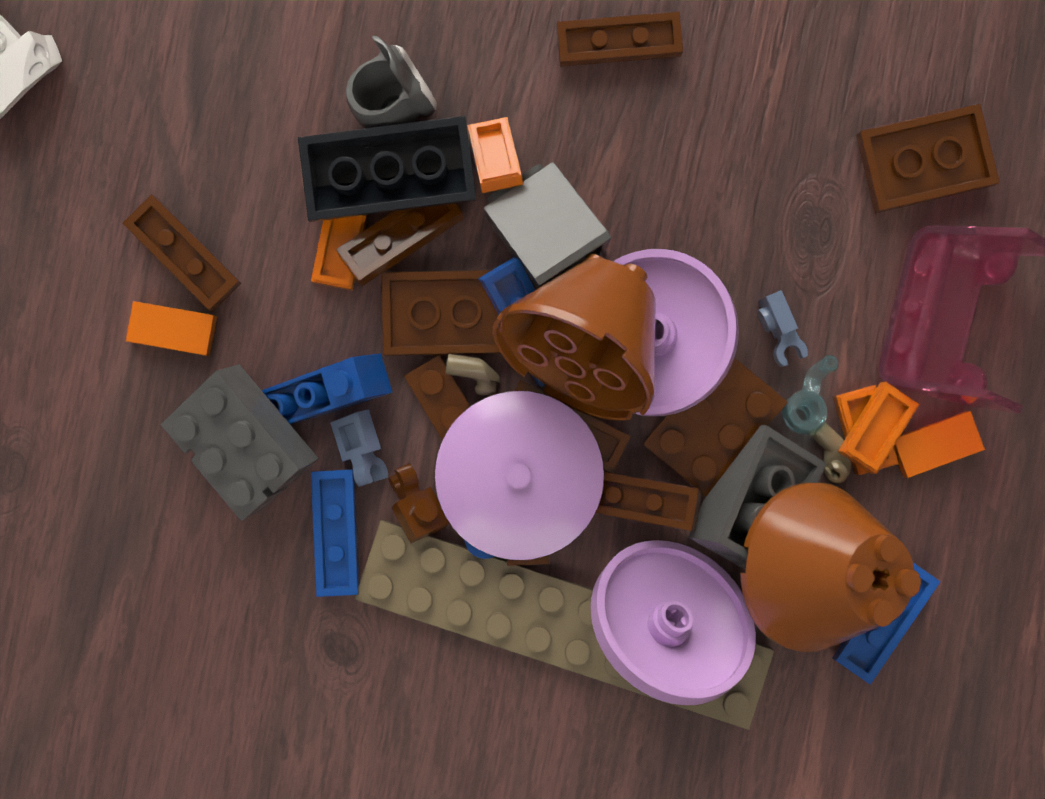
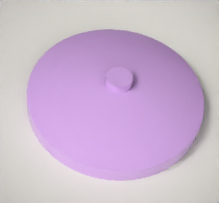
[613,249,739,416]
[435,391,604,560]
[591,540,756,705]

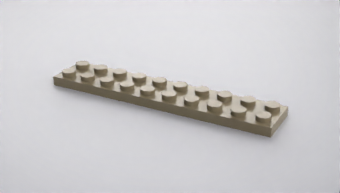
[355,519,774,730]

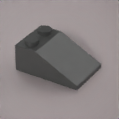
[688,425,826,570]

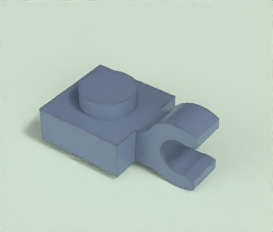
[757,290,808,367]
[330,409,388,487]

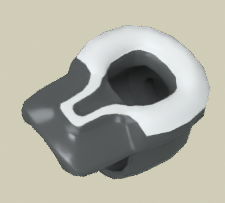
[346,35,437,129]

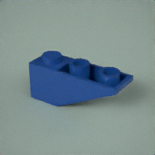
[262,353,393,425]

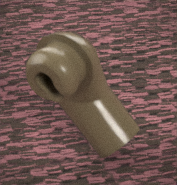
[445,354,500,397]
[810,421,851,484]

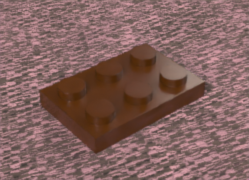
[856,104,1000,214]
[382,270,501,356]
[643,358,788,496]

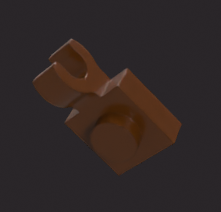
[388,463,450,544]

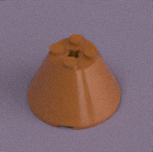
[493,254,656,421]
[741,482,921,652]

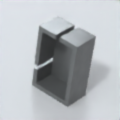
[160,364,319,521]

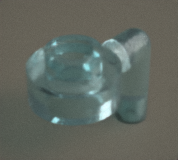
[782,355,839,434]

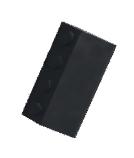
[298,116,476,222]

